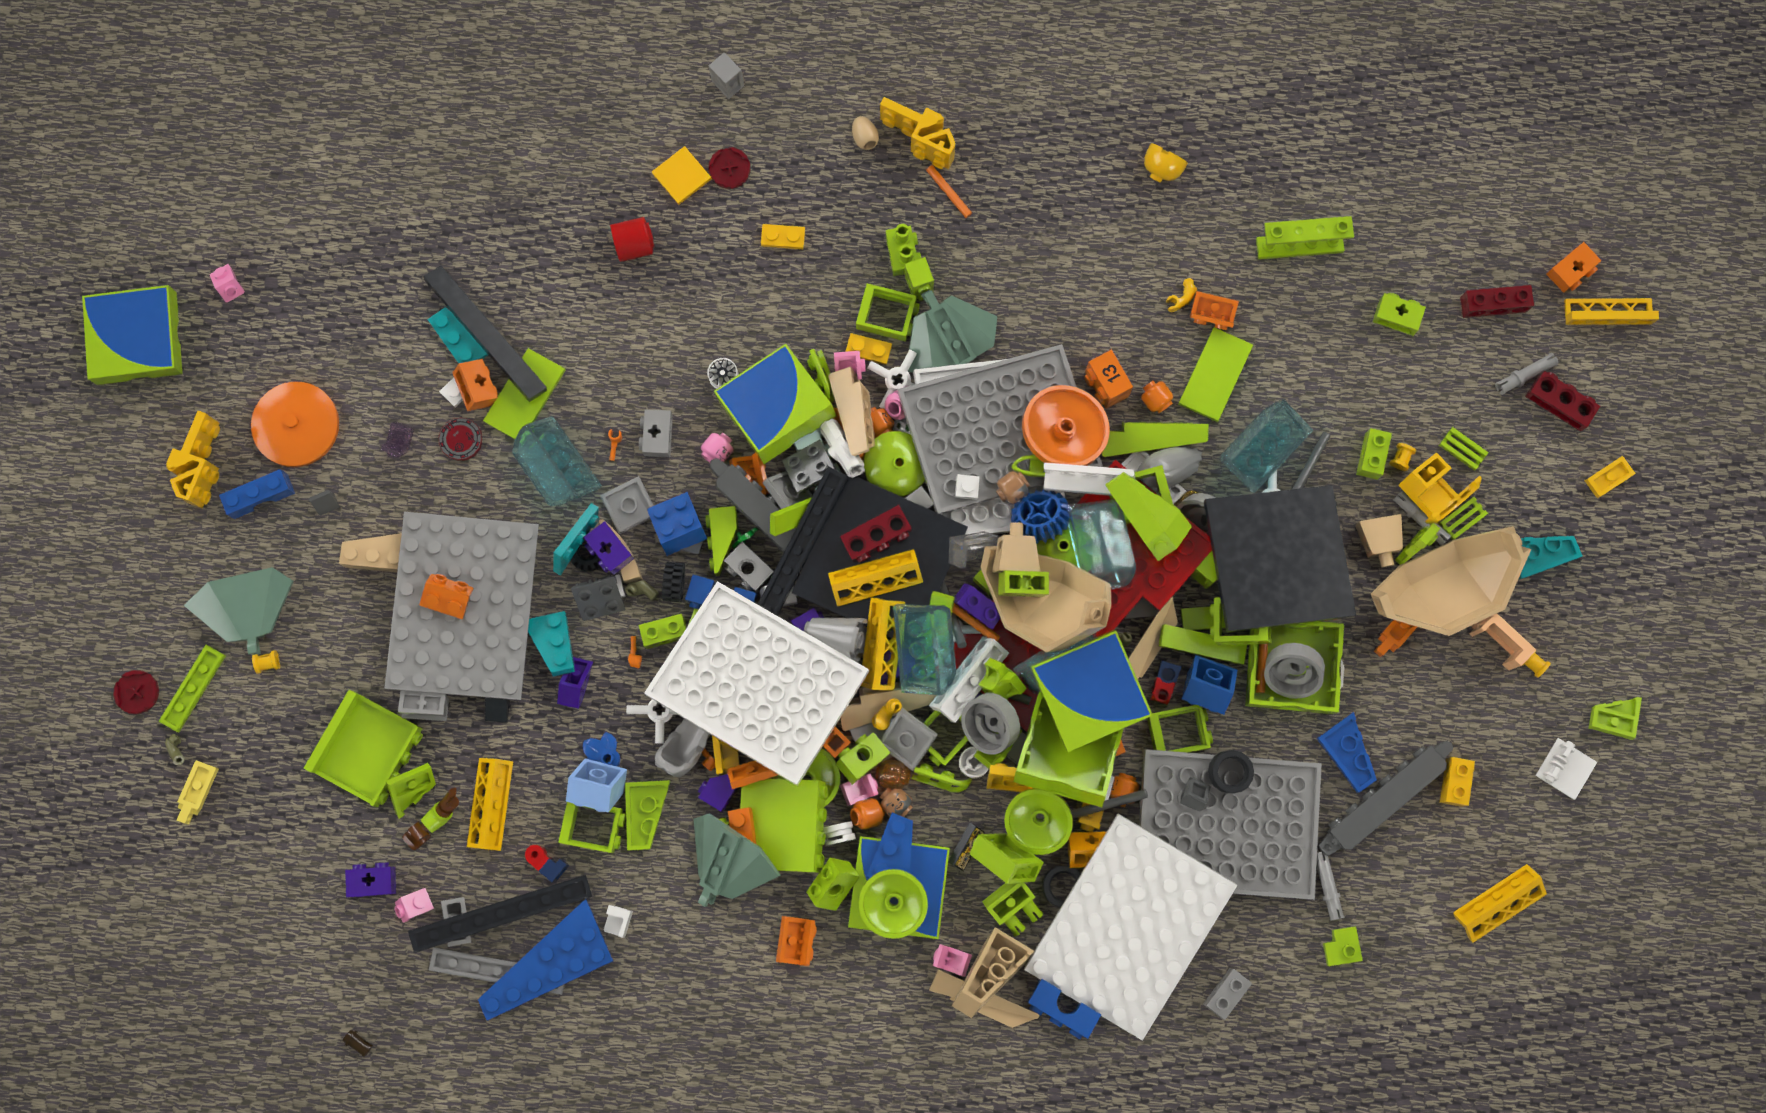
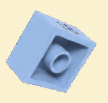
[566,759,627,812]

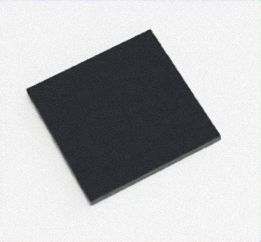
[792,474,968,648]
[1204,485,1356,632]

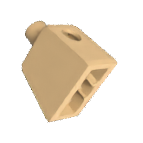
[1356,514,1403,568]
[993,523,1040,573]

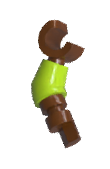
[402,788,459,850]

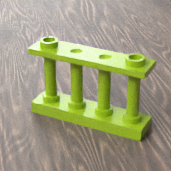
[1256,216,1354,259]

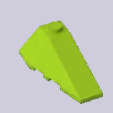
[1105,472,1192,561]

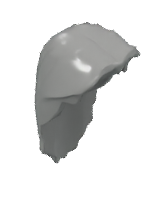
[1138,445,1202,492]
[655,718,710,777]

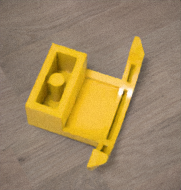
[1398,452,1482,524]

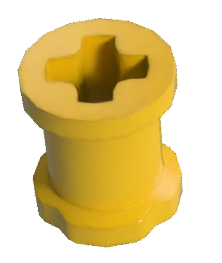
[1389,443,1416,471]
[252,650,280,674]
[1522,651,1551,678]

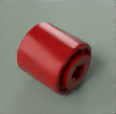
[610,217,655,262]

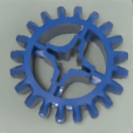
[1011,489,1071,544]

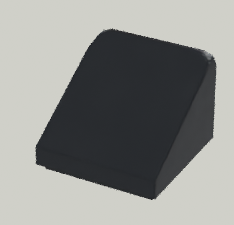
[485,698,510,723]

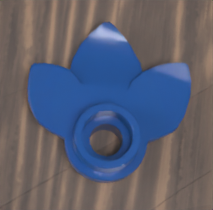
[583,732,620,767]

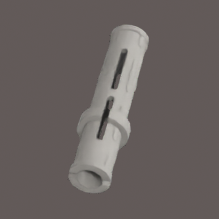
[1495,353,1558,395]
[1393,490,1451,546]
[1316,852,1345,921]

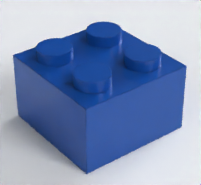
[647,492,707,556]
[1182,655,1238,715]

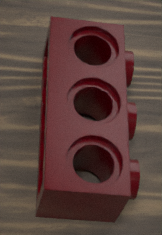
[1460,285,1534,318]
[1525,371,1601,432]
[840,505,912,563]

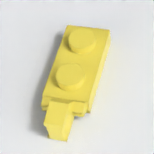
[177,760,219,824]

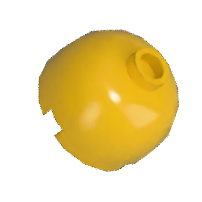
[1144,143,1188,183]

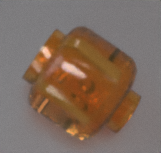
[876,759,911,789]

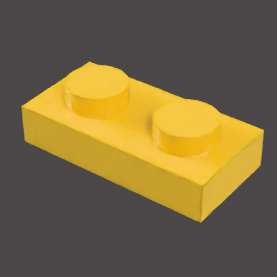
[761,224,805,249]
[845,333,892,365]
[1585,456,1636,499]

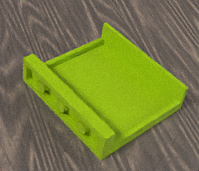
[304,690,423,807]
[740,779,828,873]

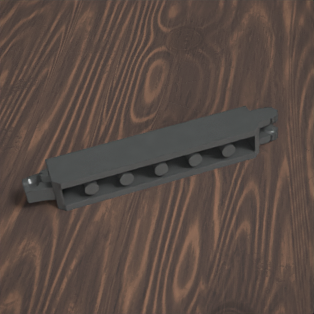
[709,458,806,569]
[1317,740,1453,856]

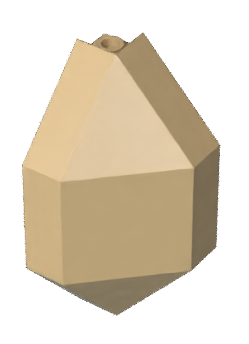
[1371,526,1531,636]
[981,546,1111,652]

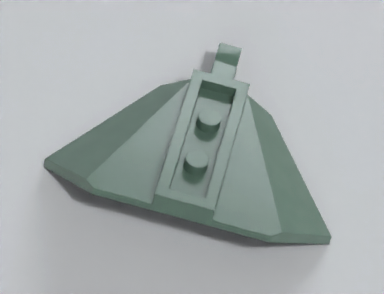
[908,290,997,373]
[184,567,294,656]
[694,813,781,907]

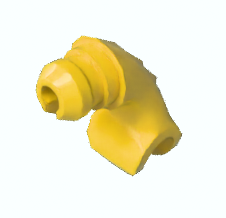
[1166,278,1197,312]
[872,698,902,730]

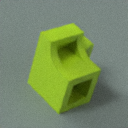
[978,658,1026,699]
[1323,926,1363,966]

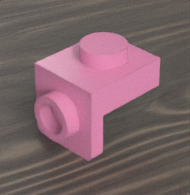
[209,264,244,302]
[834,351,866,380]
[840,774,878,806]
[395,888,434,923]
[933,944,972,977]

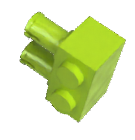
[886,224,921,277]
[982,883,1043,936]

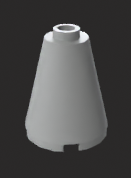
[804,618,868,662]

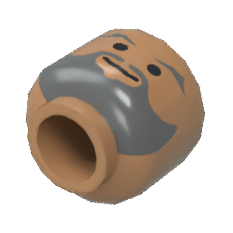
[996,471,1030,504]
[880,787,913,817]

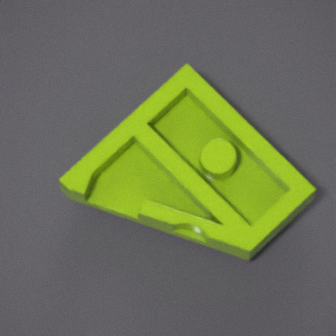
[1395,523,1440,565]
[1589,697,1642,740]
[386,763,436,819]

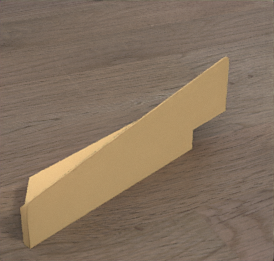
[828,367,875,456]
[1128,597,1178,679]
[841,678,945,731]
[929,969,1040,1028]

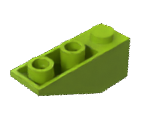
[705,506,738,576]

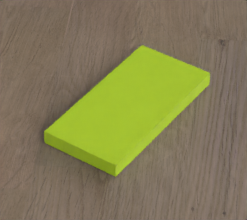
[1178,327,1253,422]
[483,348,566,443]

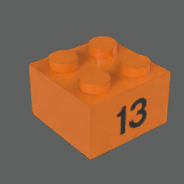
[1084,349,1133,409]

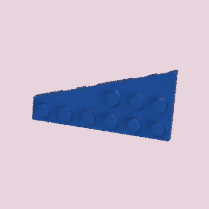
[478,899,614,1021]

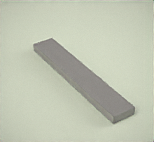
[429,947,564,995]

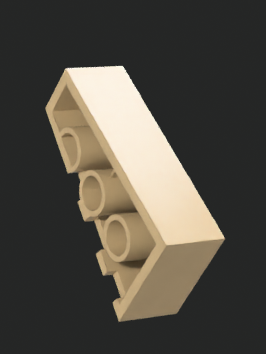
[339,533,402,573]
[952,927,1034,1018]

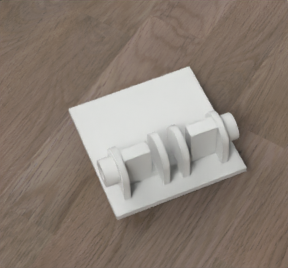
[1535,738,1597,800]

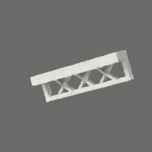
[1044,463,1135,496]
[929,637,1009,723]

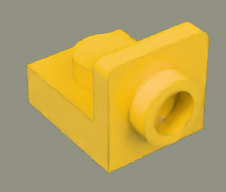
[1076,802,1104,832]

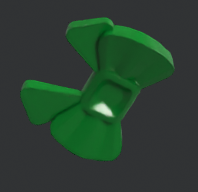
[732,527,759,550]

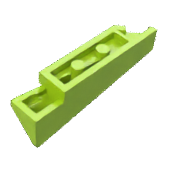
[1102,422,1209,457]

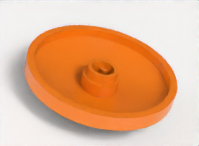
[251,382,339,467]
[1022,385,1110,466]

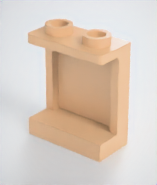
[1469,613,1536,670]

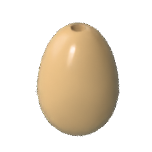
[852,116,879,150]

